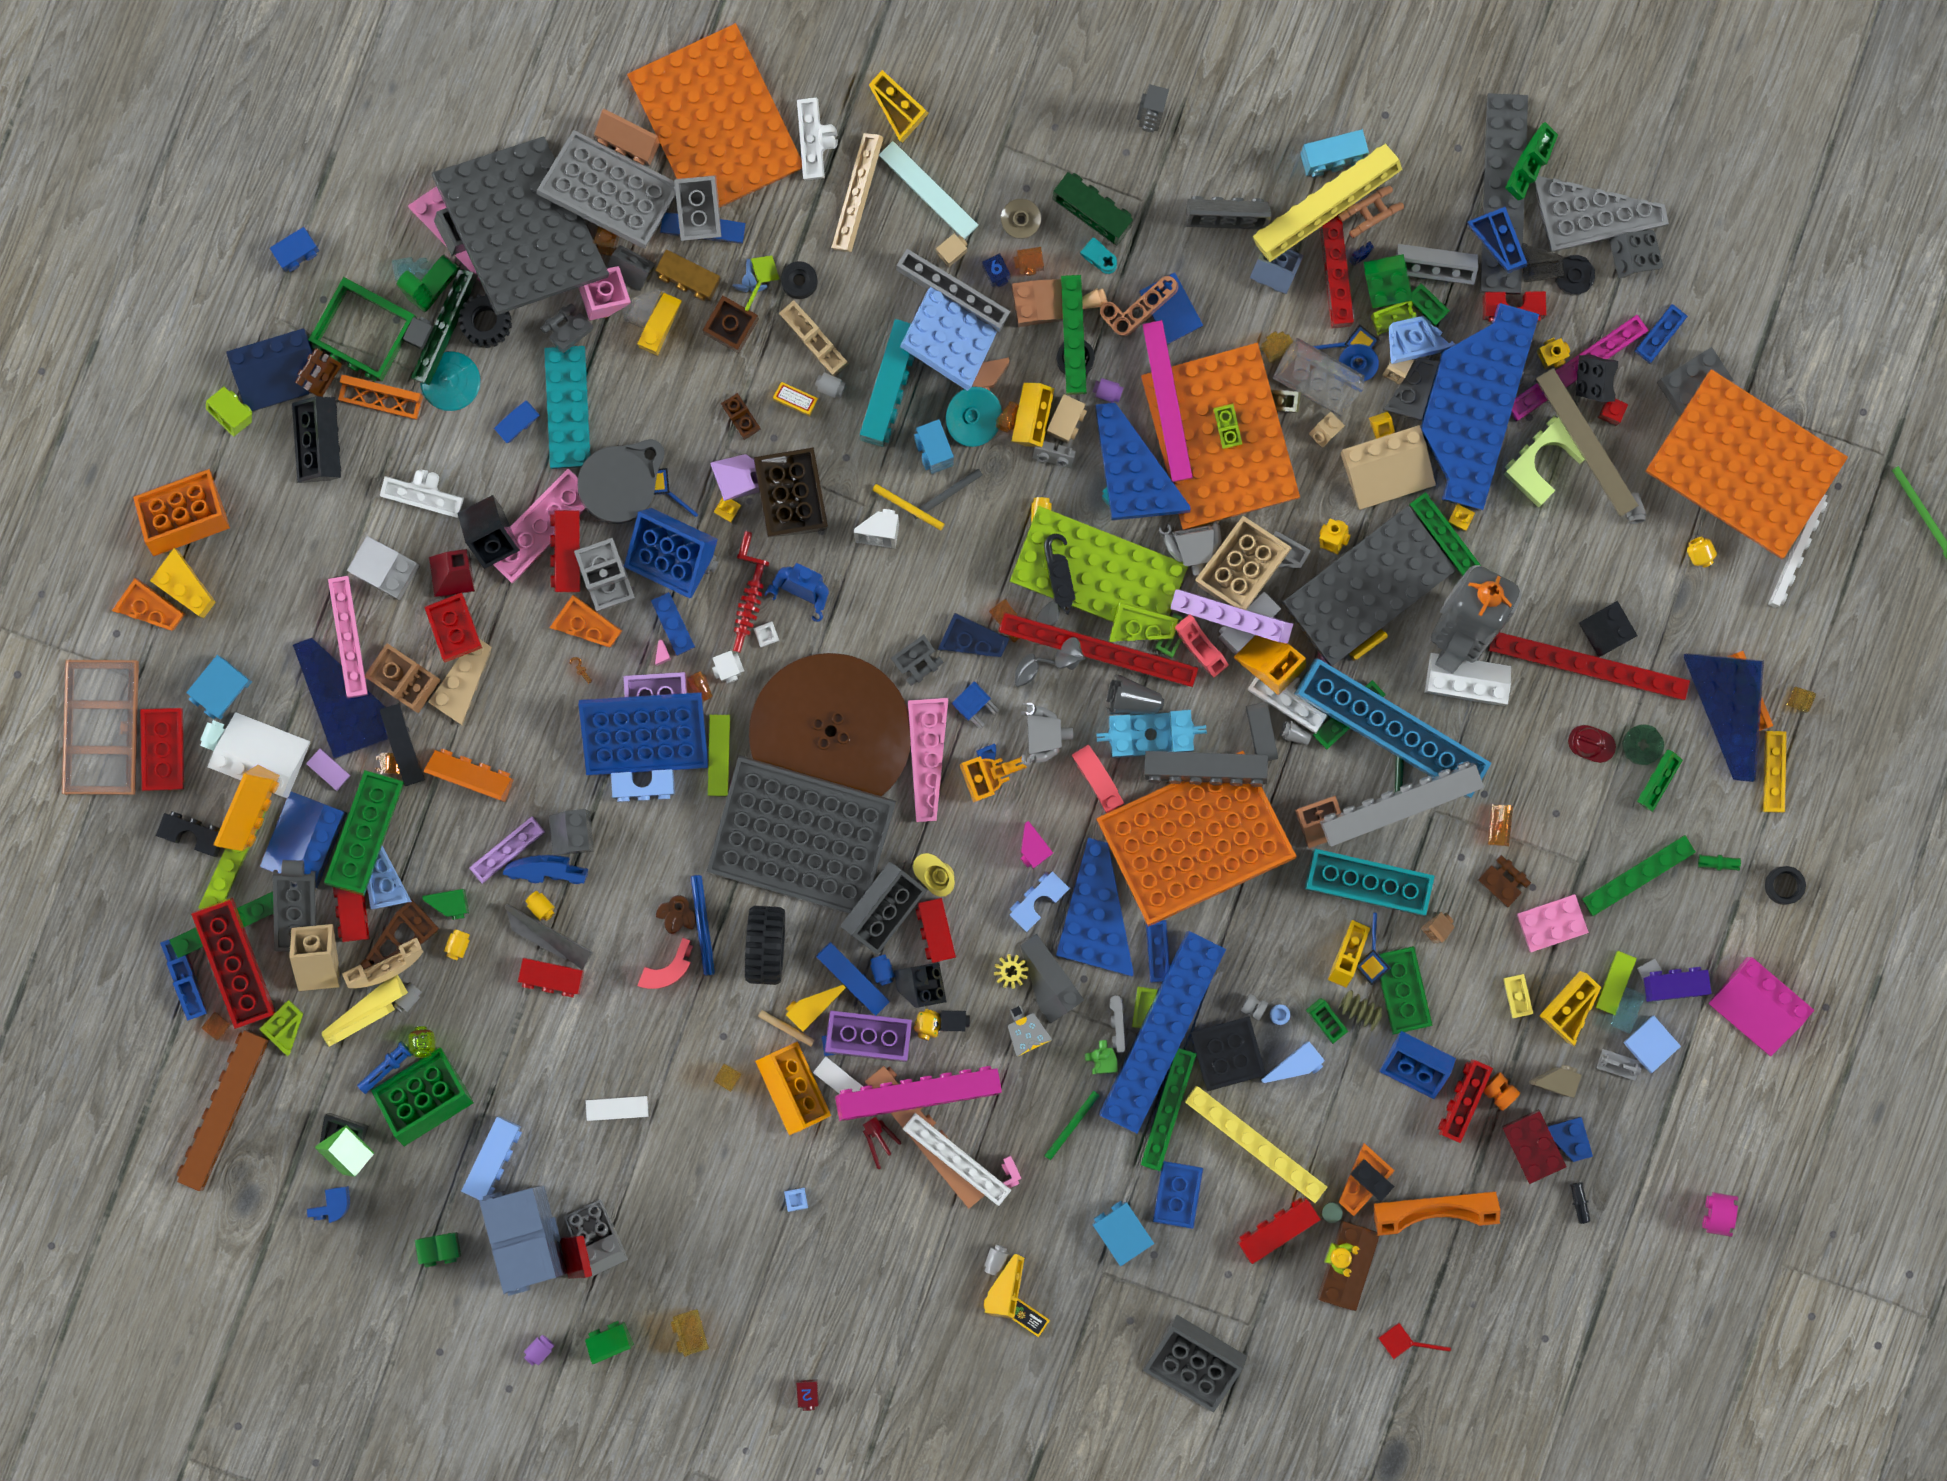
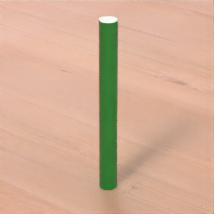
[1044,1091,1100,1161]

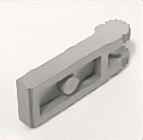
[1110,995,1126,1052]

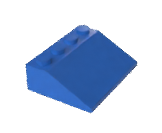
[624,508,718,598]
[260,791,347,888]

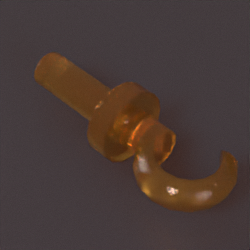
[569,657,592,684]

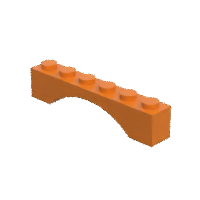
[1374,1192,1500,1236]

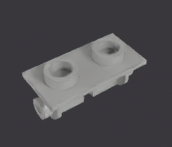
[1032,441,1076,468]
[1597,1049,1641,1081]

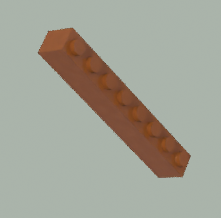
[177,1030,270,1191]

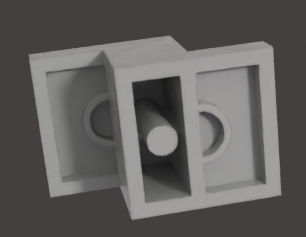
[574,538,635,612]

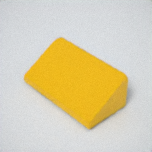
[1348,629,1388,661]

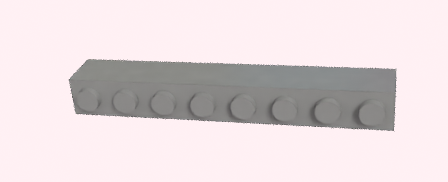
[1320,761,1484,846]

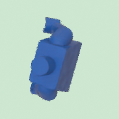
[765,563,829,622]

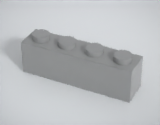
[1396,244,1478,285]

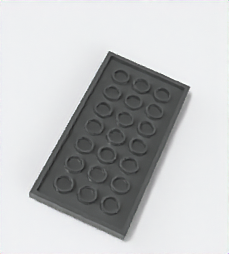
[1282,506,1456,666]

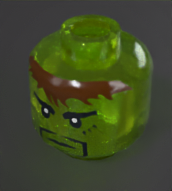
[408,1026,436,1058]

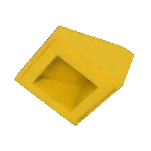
[1369,412,1395,439]

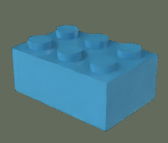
[914,419,954,474]

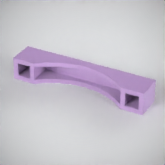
[1170,589,1293,643]

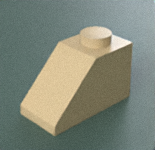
[1383,360,1414,385]

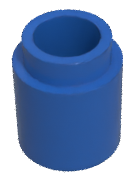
[870,954,895,986]

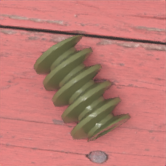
[1337,990,1383,1031]

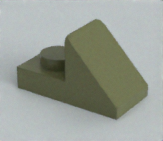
[1271,390,1301,413]

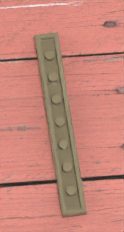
[1535,368,1639,517]

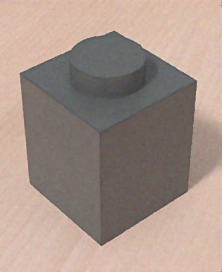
[403,317,433,350]

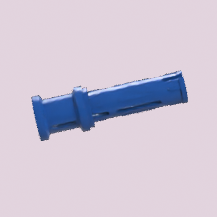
[357,1041,413,1094]

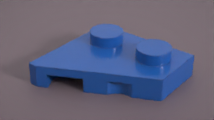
[1548,1117,1593,1162]

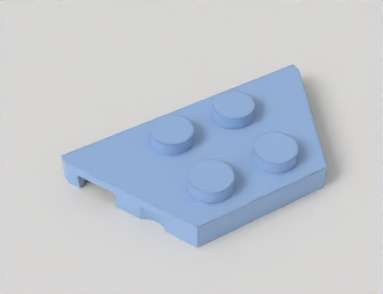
[1389,316,1455,364]

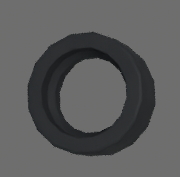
[1056,340,1095,374]
[1765,866,1806,905]

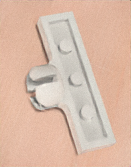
[797,98,838,181]
[380,470,464,518]
[1248,677,1327,734]

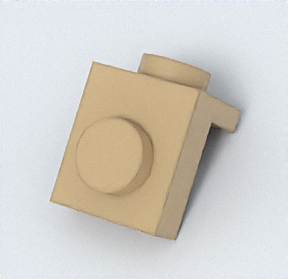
[1309,412,1345,447]

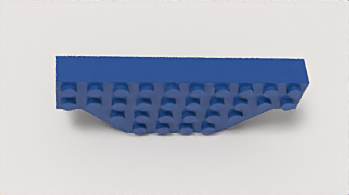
[1420,303,1539,511]

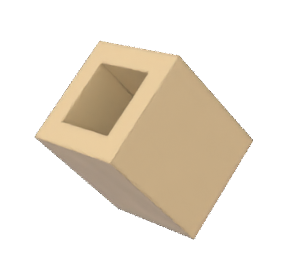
[936,233,968,267]

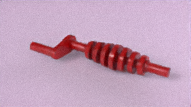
[733,531,769,653]

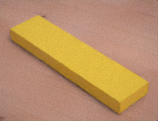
[1763,731,1786,813]

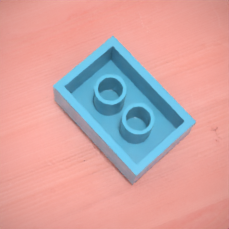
[1300,129,1369,178]

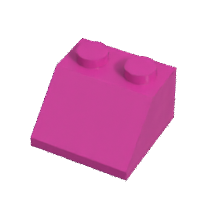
[1020,821,1053,869]

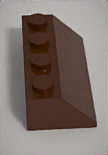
[1317,1220,1380,1311]

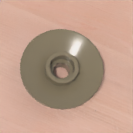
[1001,199,1041,239]

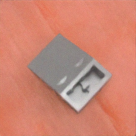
[564,1199,628,1277]

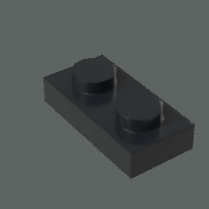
[1350,1159,1395,1202]

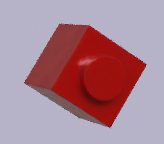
[1598,398,1628,426]

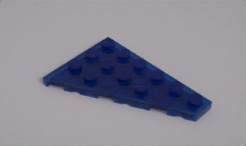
[293,638,410,759]
[1684,653,1764,782]

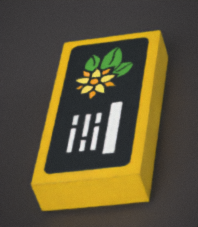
[1012,1298,1050,1337]

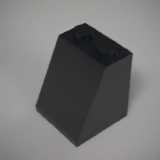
[457,495,520,569]

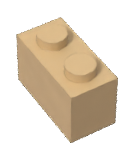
[1046,394,1087,443]

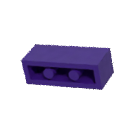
[1643,967,1712,1002]

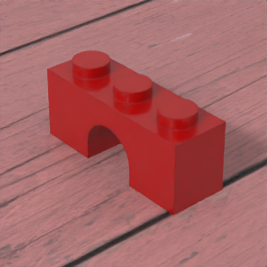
[1482,291,1546,323]

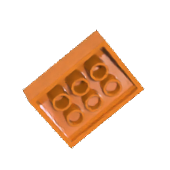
[133,469,230,556]

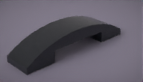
[380,703,425,787]

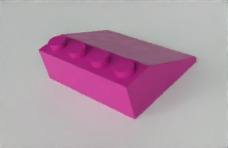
[1708,957,1814,1057]

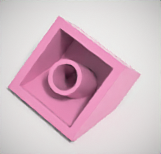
[579,266,631,321]

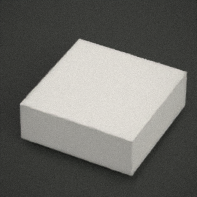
[753,622,780,648]

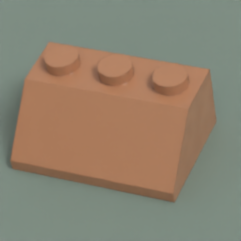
[594,108,660,166]

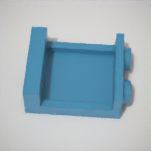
[186,655,252,719]
[1092,1201,1154,1267]

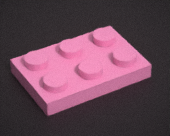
[1517,894,1589,952]

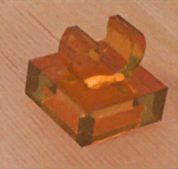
[376,753,399,774]

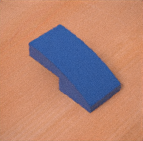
[494,400,540,443]

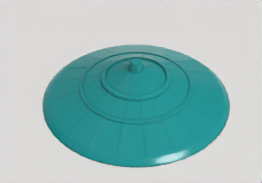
[420,351,481,411]
[946,387,1002,447]

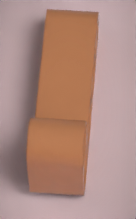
[1100,276,1179,337]

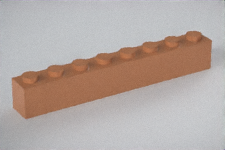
[865,1066,985,1209]

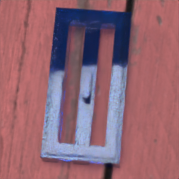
[1349,241,1374,266]

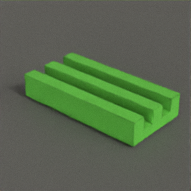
[1154,613,1185,658]

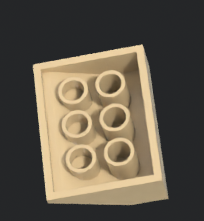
[1340,425,1436,510]
[1195,516,1292,610]

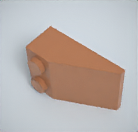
[1012,279,1063,327]

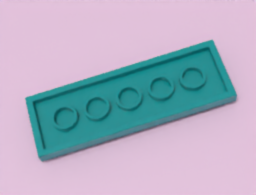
[544,346,591,469]

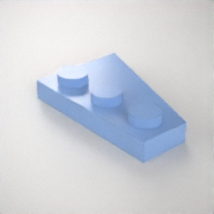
[367,846,412,909]

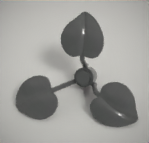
[1015,600,1085,688]

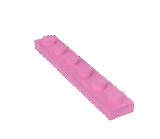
[328,576,368,698]

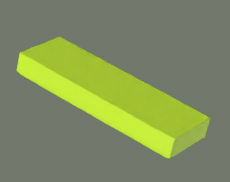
[1595,951,1637,1015]

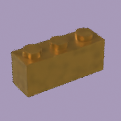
[655,249,721,301]

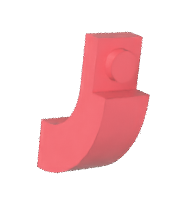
[1175,614,1229,678]
[1071,745,1124,813]
[637,938,693,989]

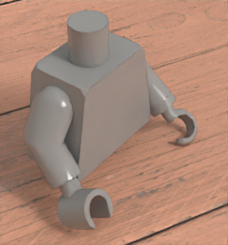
[1159,521,1222,575]
[1021,703,1073,766]

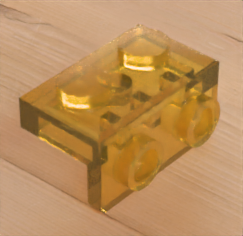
[671,1309,709,1357]

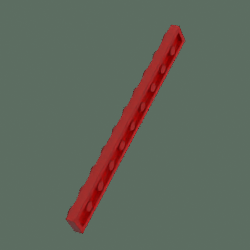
[999,612,1198,687]
[1488,632,1690,701]

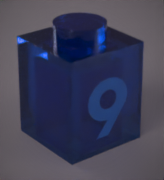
[982,253,1011,287]

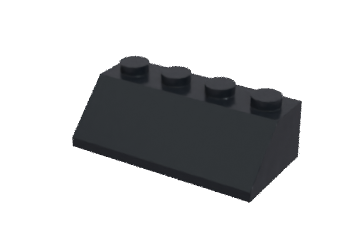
[292,396,341,483]

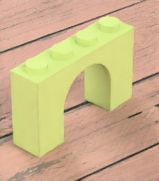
[1504,415,1585,507]

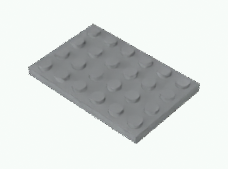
[536,130,676,249]

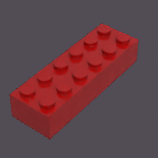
[191,897,276,1029]

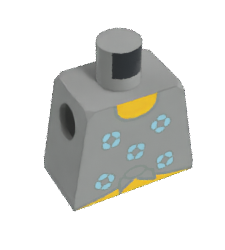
[1007,1005,1052,1057]

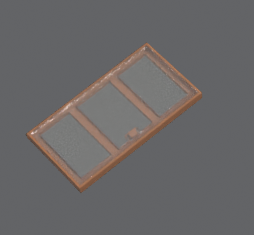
[62,659,139,795]

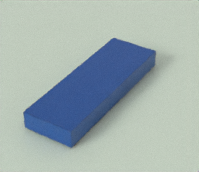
[1634,304,1688,364]
[1146,920,1170,982]

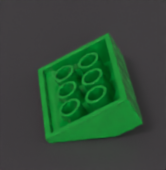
[371,1047,474,1146]

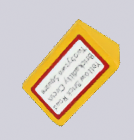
[773,382,818,417]

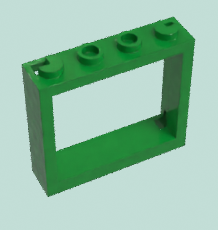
[308,277,417,381]

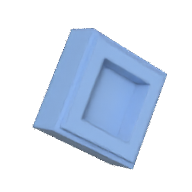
[784,1188,808,1212]

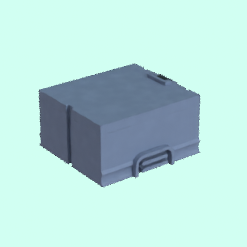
[479,1186,567,1296]

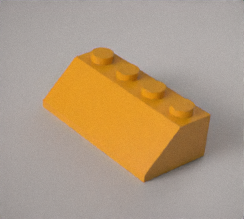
[213,765,280,851]
[755,1041,832,1136]

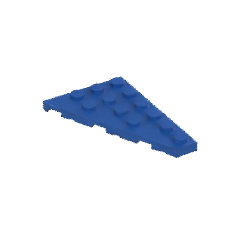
[1095,403,1191,521]
[1056,838,1134,977]

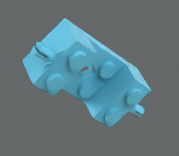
[1096,710,1207,758]

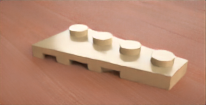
[429,639,492,726]

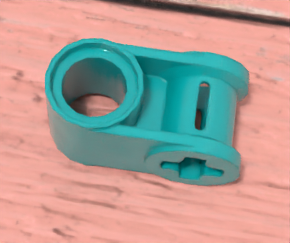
[1080,237,1117,274]

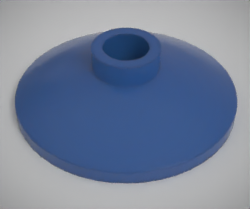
[1338,344,1379,382]

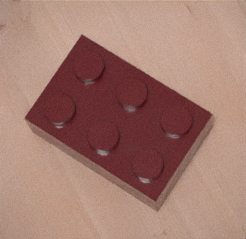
[1502,1109,1567,1184]

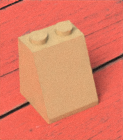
[290,924,340,991]

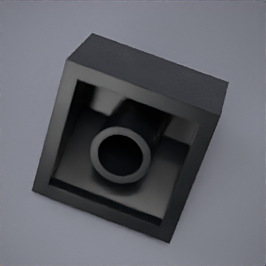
[1579,601,1638,657]

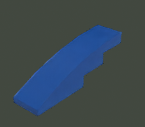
[660,213,745,244]
[160,937,207,1021]
[816,942,890,1016]

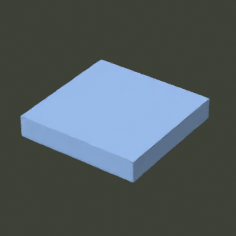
[1623,1016,1681,1073]

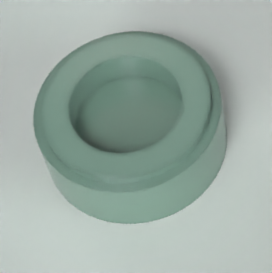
[1321,1202,1343,1223]

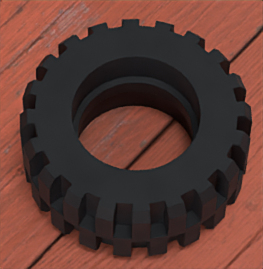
[745,906,785,985]

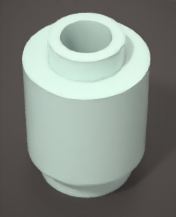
[200,720,226,751]

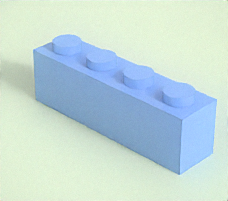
[461,1116,522,1200]

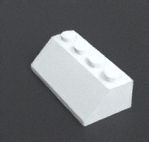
[854,509,899,549]
[1424,653,1511,706]

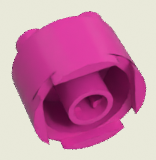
[1702,1192,1738,1237]

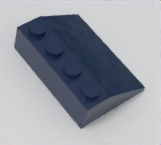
[226,328,317,412]

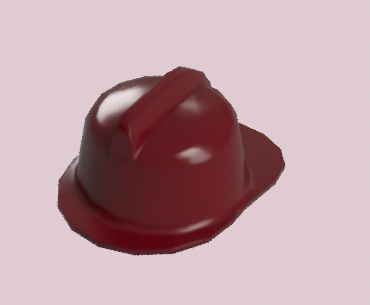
[1568,725,1616,763]

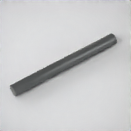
[912,469,983,520]

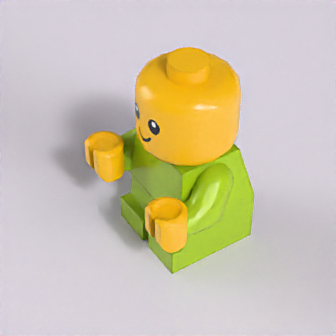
[1324,1242,1359,1277]

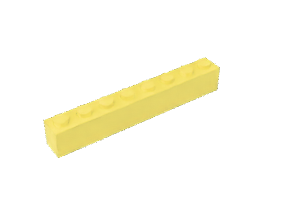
[1253,143,1402,262]
[1183,1086,1327,1203]

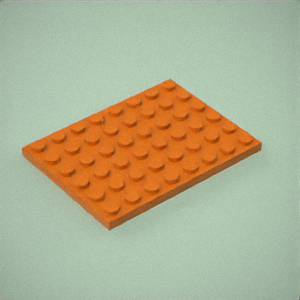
[627,23,802,208]
[1141,342,1300,530]
[1645,369,1848,559]
[1096,751,1296,927]

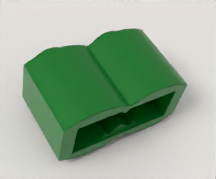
[415,1232,461,1267]

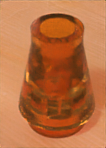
[995,401,1019,433]
[687,670,713,702]

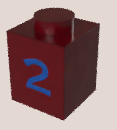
[796,1379,819,1411]

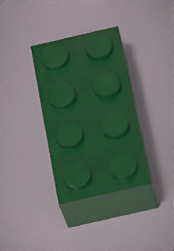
[1052,172,1133,246]

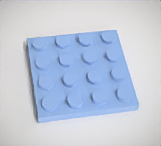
[900,287,997,391]

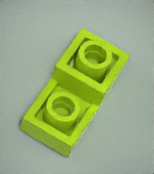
[1213,403,1242,449]

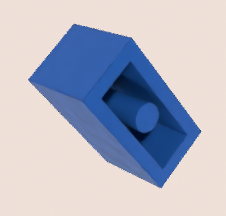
[270,227,320,272]

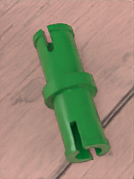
[1698,854,1741,871]

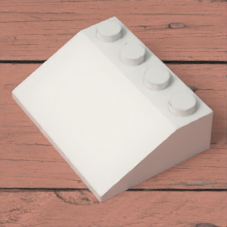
[208,712,310,798]

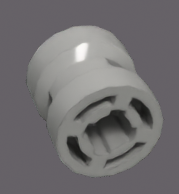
[1241,994,1268,1021]

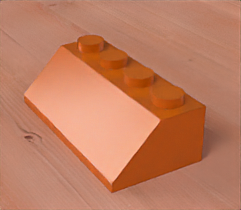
[424,748,514,802]

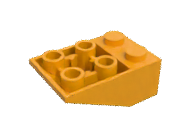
[1234,635,1306,695]

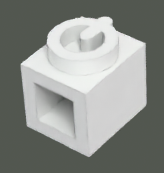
[712,651,744,684]

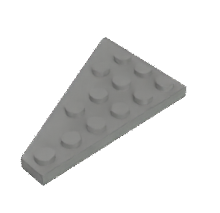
[1534,175,1669,252]

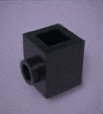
[941,1010,970,1032]

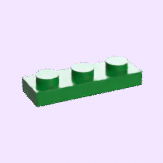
[1637,749,1683,812]

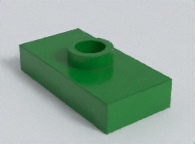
[1412,283,1450,326]

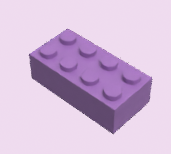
[825,1011,912,1062]

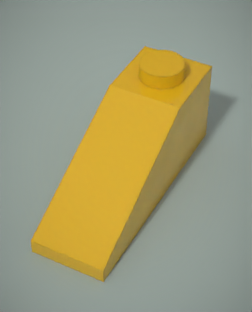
[638,292,682,356]
[1328,920,1370,988]
[786,985,846,1032]
[984,1254,1025,1319]

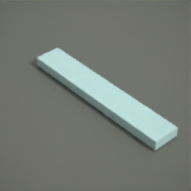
[879,141,978,240]

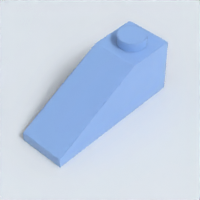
[1260,1041,1325,1083]

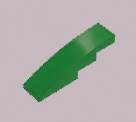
[1505,122,1558,201]

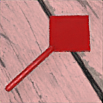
[1378,1323,1451,1359]

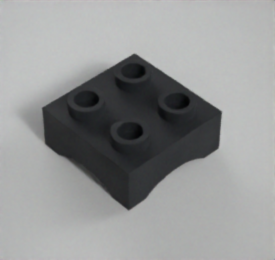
[1576,355,1618,402]

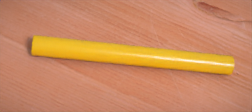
[872,484,945,531]

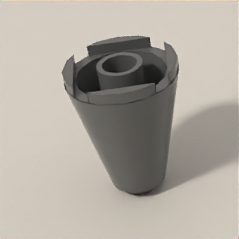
[1106,674,1164,715]

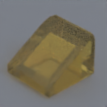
[1787,687,1816,713]

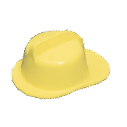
[913,853,955,897]

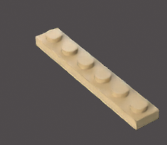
[831,133,884,252]

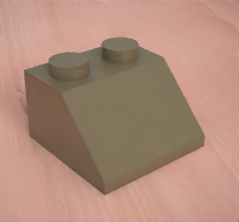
[1529,1065,1582,1098]

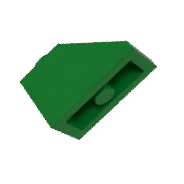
[422,889,469,920]

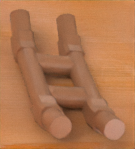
[1338,186,1404,238]

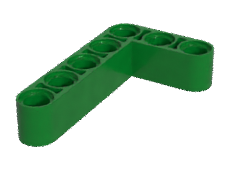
[396,254,460,312]

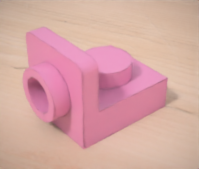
[1002,1155,1021,1188]

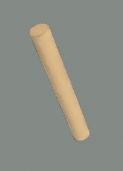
[758,1010,815,1047]

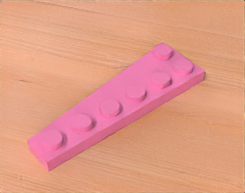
[408,186,481,282]
[908,698,948,822]

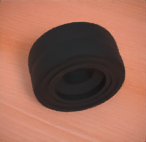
[781,261,818,299]

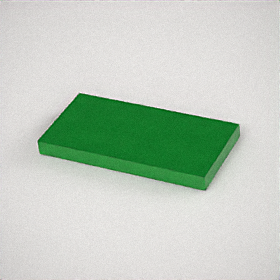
[1379,946,1433,1035]

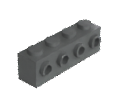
[1137,84,1169,133]

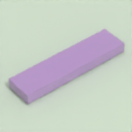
[469,816,545,884]

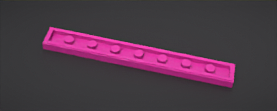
[1511,314,1649,422]
[1142,320,1193,482]

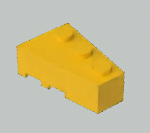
[869,70,929,143]

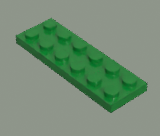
[324,770,404,896]

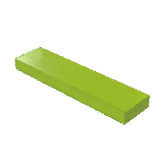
[708,714,730,796]

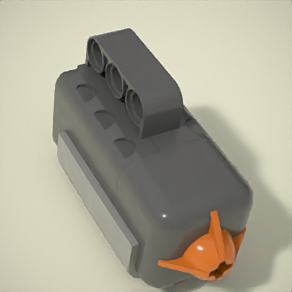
[1431,565,1522,674]

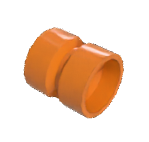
[1483,1072,1520,1111]

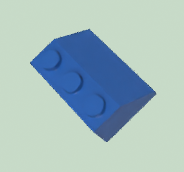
[1380,1031,1456,1099]

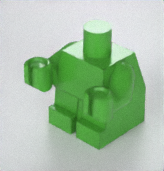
[1085,1040,1118,1074]

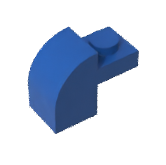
[307,1186,350,1223]

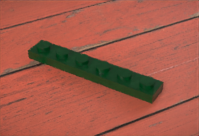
[411,269,478,385]

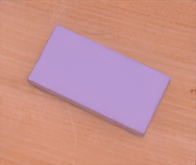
[306,749,351,791]

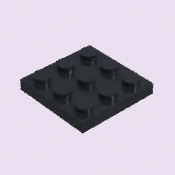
[1190,1016,1266,1092]

